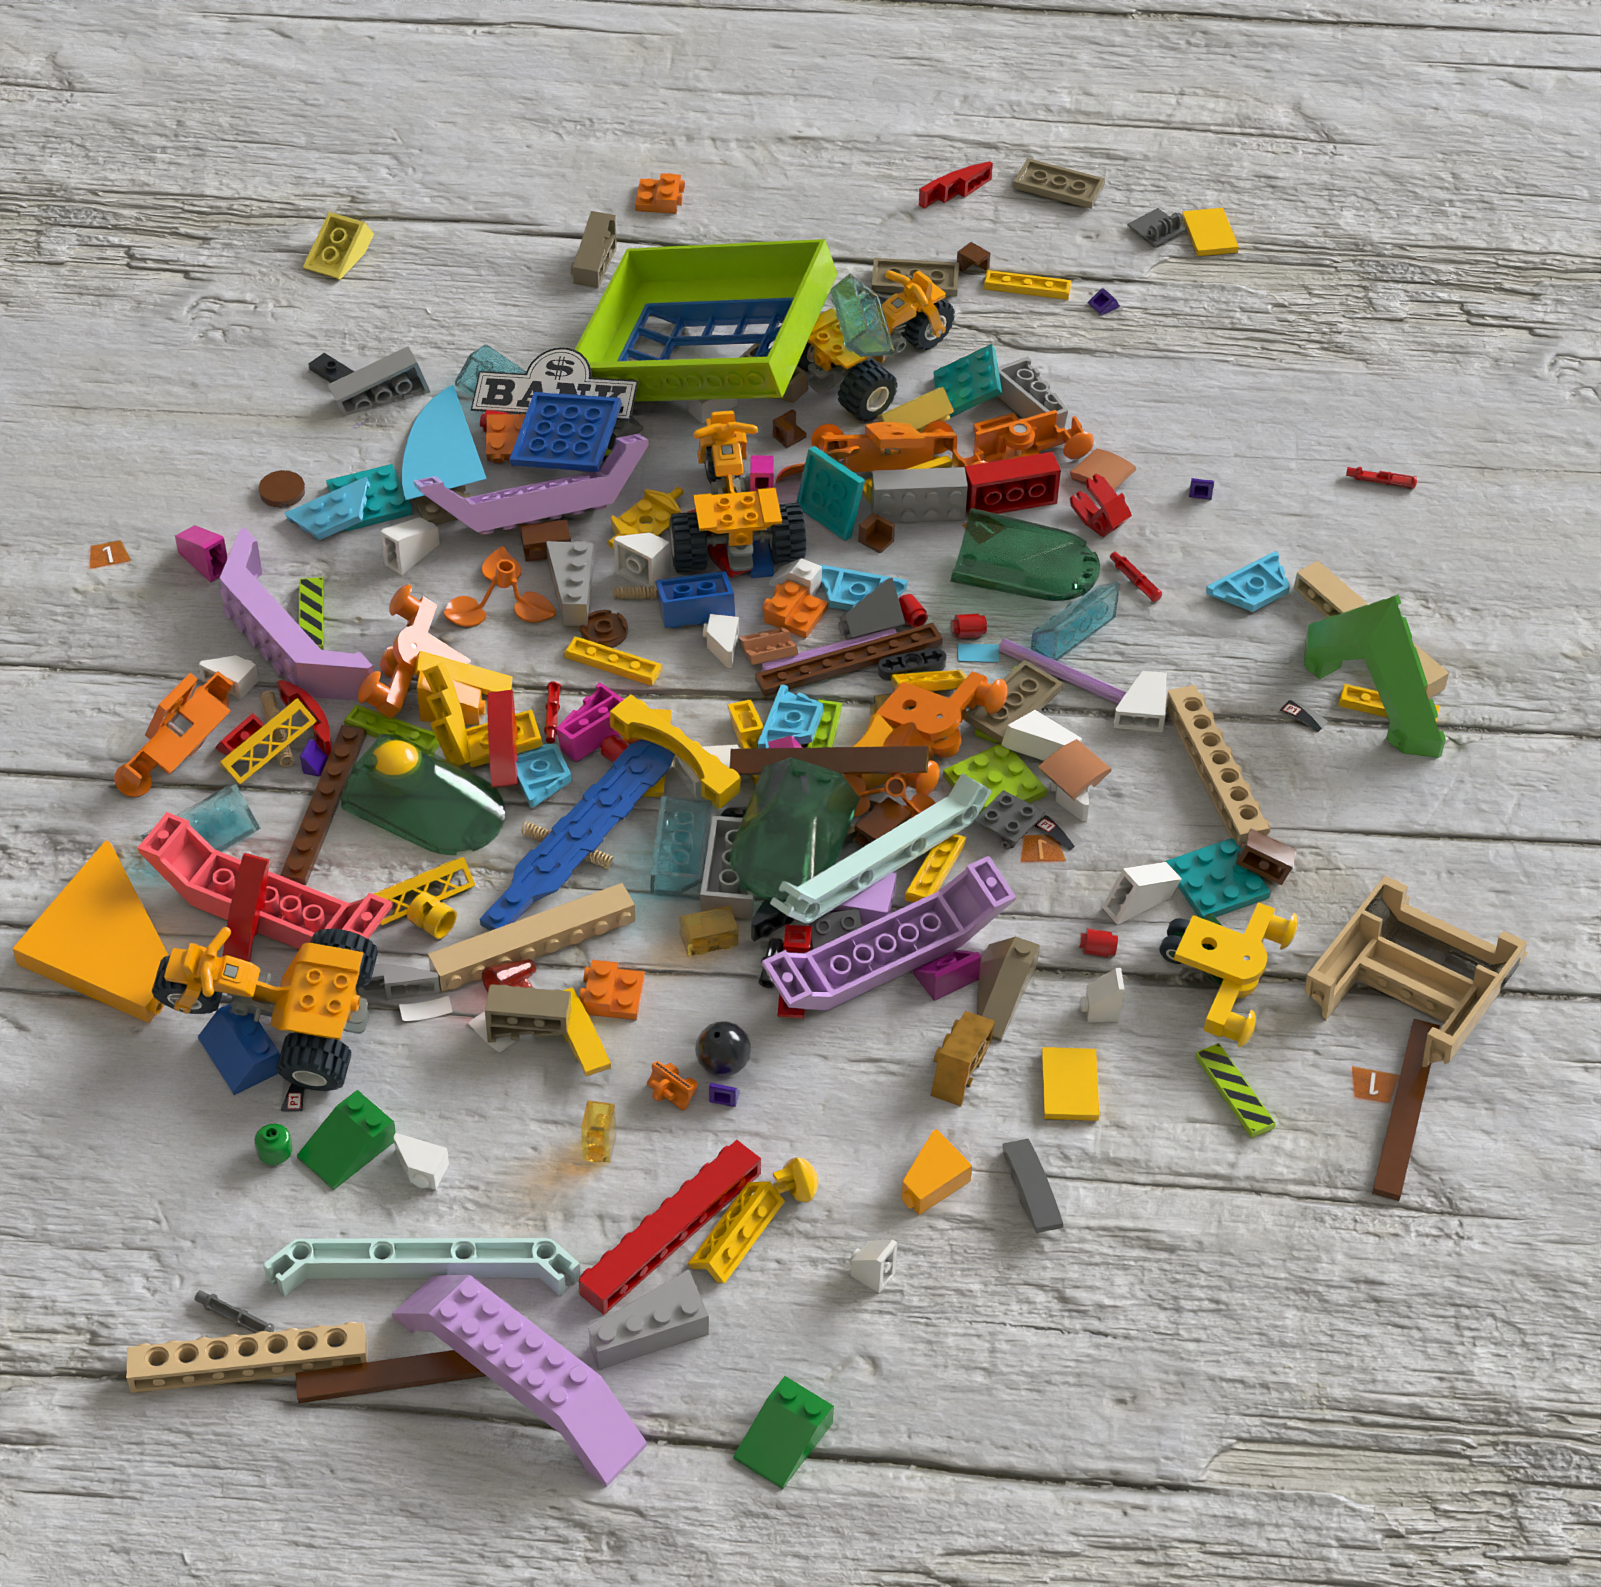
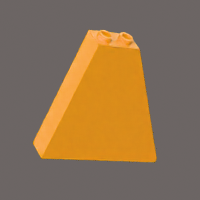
[12,840,169,1023]

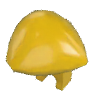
[773,1157,819,1203]

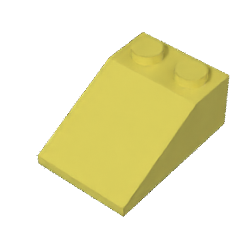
[303,212,374,280]

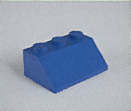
[655,571,735,628]
[198,1003,280,1095]

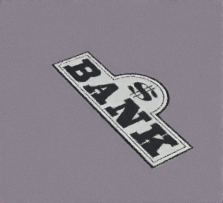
[470,347,638,421]

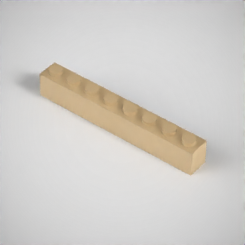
[1294,561,1449,699]
[428,883,636,993]

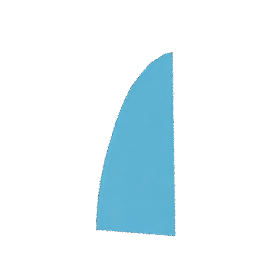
[402,385,487,500]

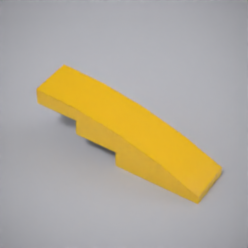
[422,662,470,769]
[727,700,775,786]
[562,987,611,1077]

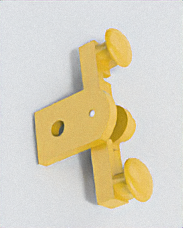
[1174,902,1298,1047]

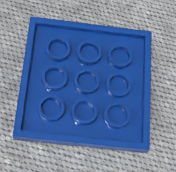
[509,392,622,472]

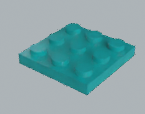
[933,344,1002,418]
[796,446,865,540]
[326,464,413,532]
[1165,838,1270,919]

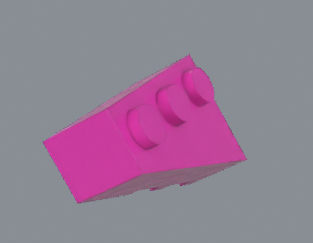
[556,682,624,762]

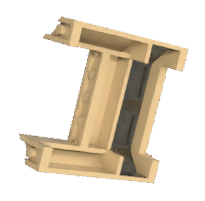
[1305,875,1528,1067]

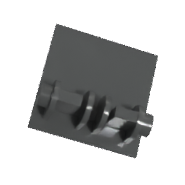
[1127,208,1186,246]
[974,790,1045,849]
[808,908,862,949]

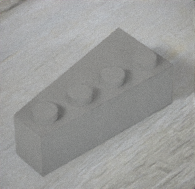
[328,346,431,416]
[997,356,1068,429]
[546,541,594,626]
[588,1269,709,1370]

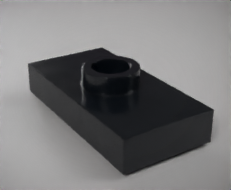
[308,353,355,383]

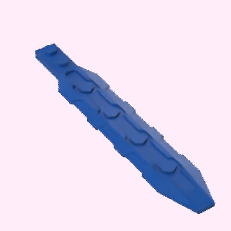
[479,739,675,931]

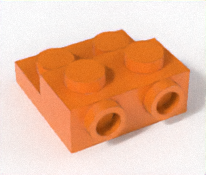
[635,173,685,214]
[486,414,526,463]
[762,580,828,639]
[579,960,645,1020]

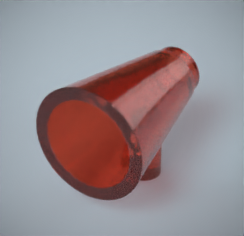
[482,959,536,993]

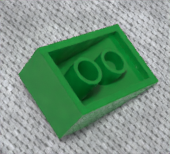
[297,1090,396,1190]
[734,1376,834,1489]

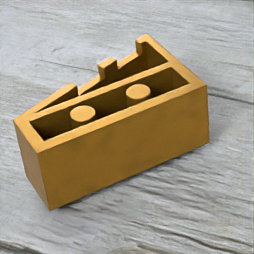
[931,1011,995,1106]

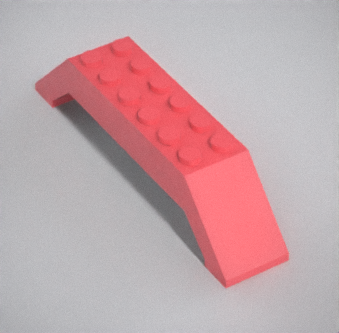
[138,812,393,949]

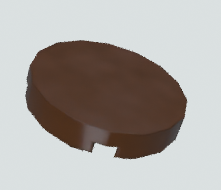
[258,470,305,507]
[580,609,628,648]

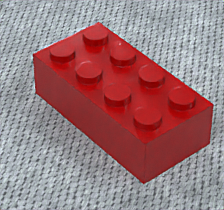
[964,452,1061,519]

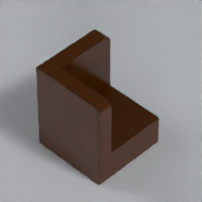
[957,242,991,272]
[772,409,807,448]
[858,512,895,553]

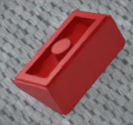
[215,713,265,756]

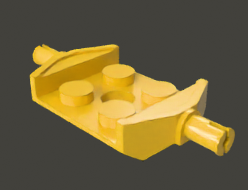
[607,486,684,549]

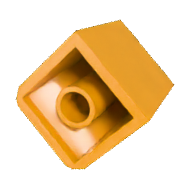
[840,713,893,791]

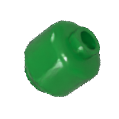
[254,1123,293,1165]

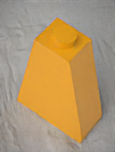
[417,670,486,725]
[901,1129,972,1215]

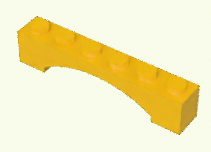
[610,694,741,810]

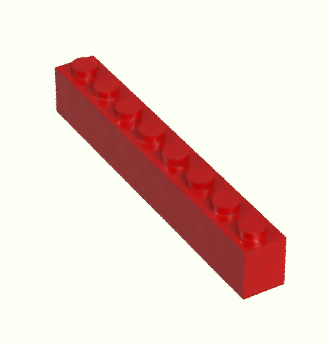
[578,1139,761,1315]

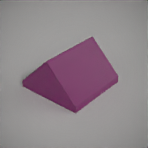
[913,950,981,1001]

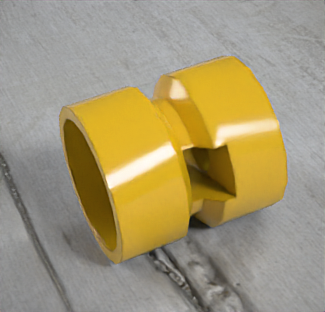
[407,892,457,939]

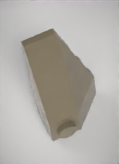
[977,936,1040,1042]

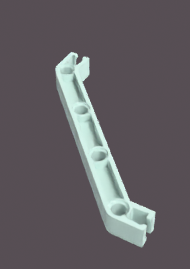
[770,773,992,923]
[263,1238,581,1297]

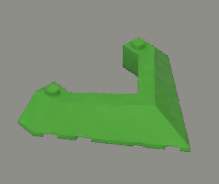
[1304,594,1446,758]

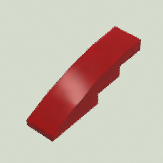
[918,161,993,209]
[487,689,518,788]
[222,853,270,962]

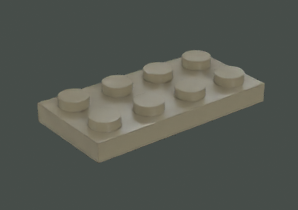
[1013,158,1105,209]
[871,258,959,297]
[964,660,1063,744]

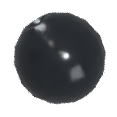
[695,1021,751,1077]

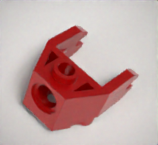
[1069,474,1132,538]

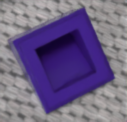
[1087,287,1120,315]
[1189,478,1214,500]
[300,739,328,777]
[709,1083,740,1107]

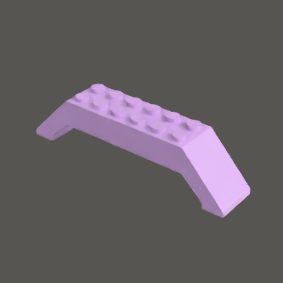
[413,434,649,535]
[219,527,373,701]
[762,856,1016,1011]
[392,1275,647,1487]

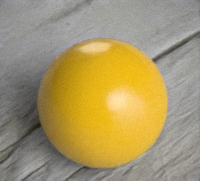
[367,740,425,797]

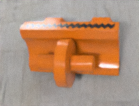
[647,1061,698,1111]

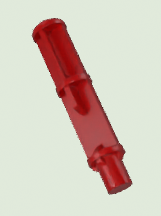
[1346,467,1417,489]
[1110,551,1162,602]
[544,681,561,744]

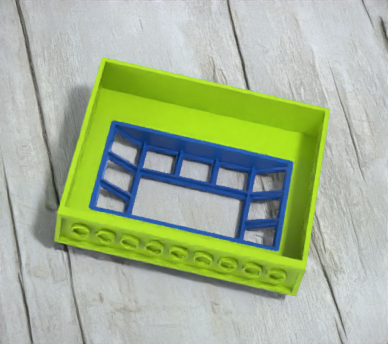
[575,239,837,401]

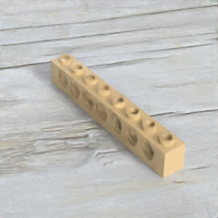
[1166,685,1270,847]
[126,1322,368,1393]

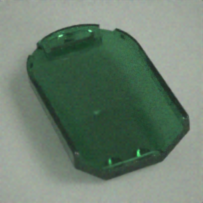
[950,508,1100,601]
[340,734,505,855]
[730,757,860,903]

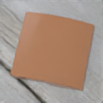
[1070,448,1136,490]
[738,627,799,665]
[1038,739,1112,800]

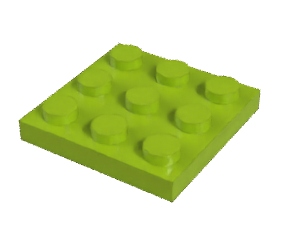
[943,743,1047,817]

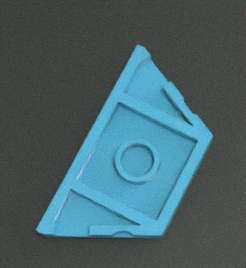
[285,477,370,540]
[1206,551,1290,612]
[819,564,908,610]
[757,685,824,748]
[516,744,572,808]

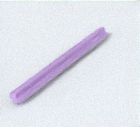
[762,628,897,672]
[999,639,1127,704]

